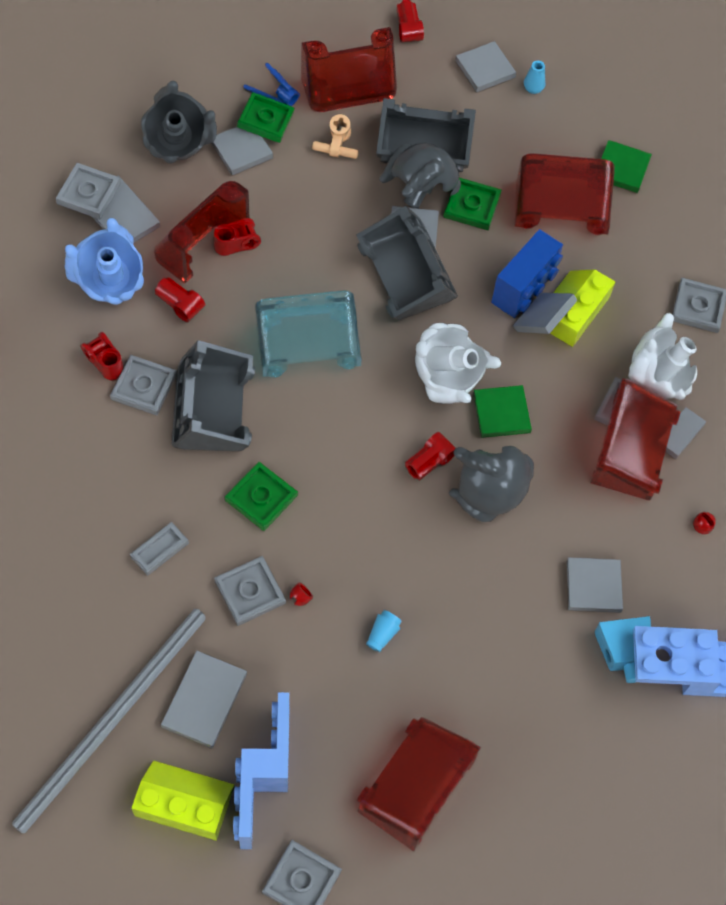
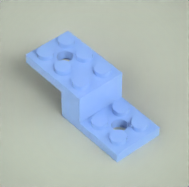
[633,626,726,697]
[233,692,289,849]

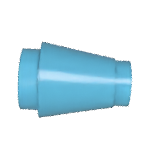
[524,60,546,94]
[366,610,402,652]

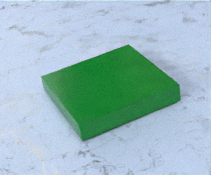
[237,92,295,143]
[594,140,652,193]
[444,177,502,230]
[473,385,532,438]
[225,462,298,531]

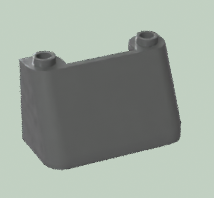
[376,98,476,172]
[356,206,458,320]
[172,340,255,451]

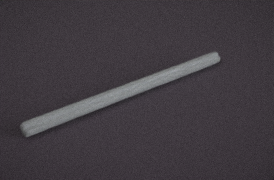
[12,609,206,833]

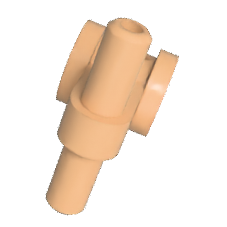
[312,114,359,159]

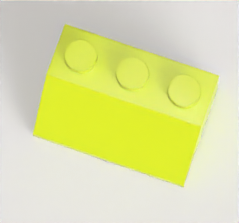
[550,269,615,347]
[131,760,235,841]

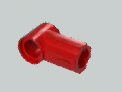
[397,0,424,42]
[155,277,206,322]
[405,432,456,481]

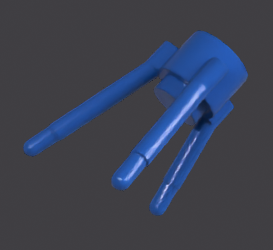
[243,63,300,106]

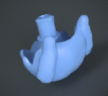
[64,218,144,305]

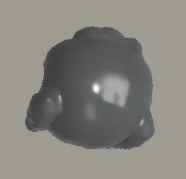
[141,80,217,164]
[379,142,461,209]
[449,446,534,522]

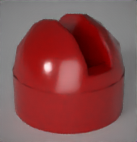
[693,512,716,534]
[290,582,313,606]

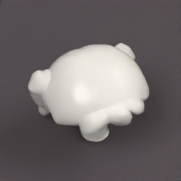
[628,313,697,400]
[415,323,501,404]

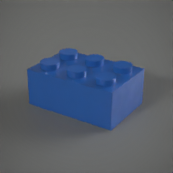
[491,229,563,318]

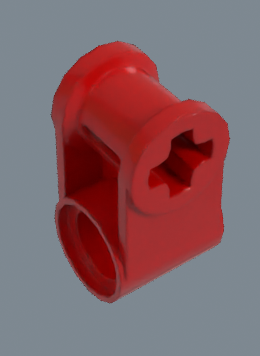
[214,218,261,256]
[80,332,124,380]

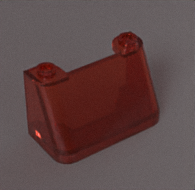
[301,27,397,112]
[515,153,614,235]
[154,181,250,283]
[590,378,681,501]
[357,717,481,852]

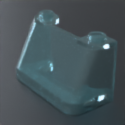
[255,291,362,377]

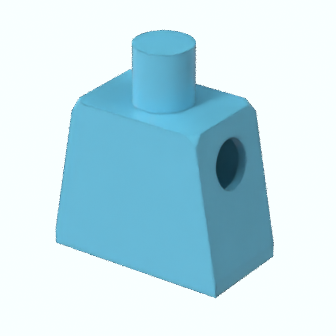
[595,616,651,683]

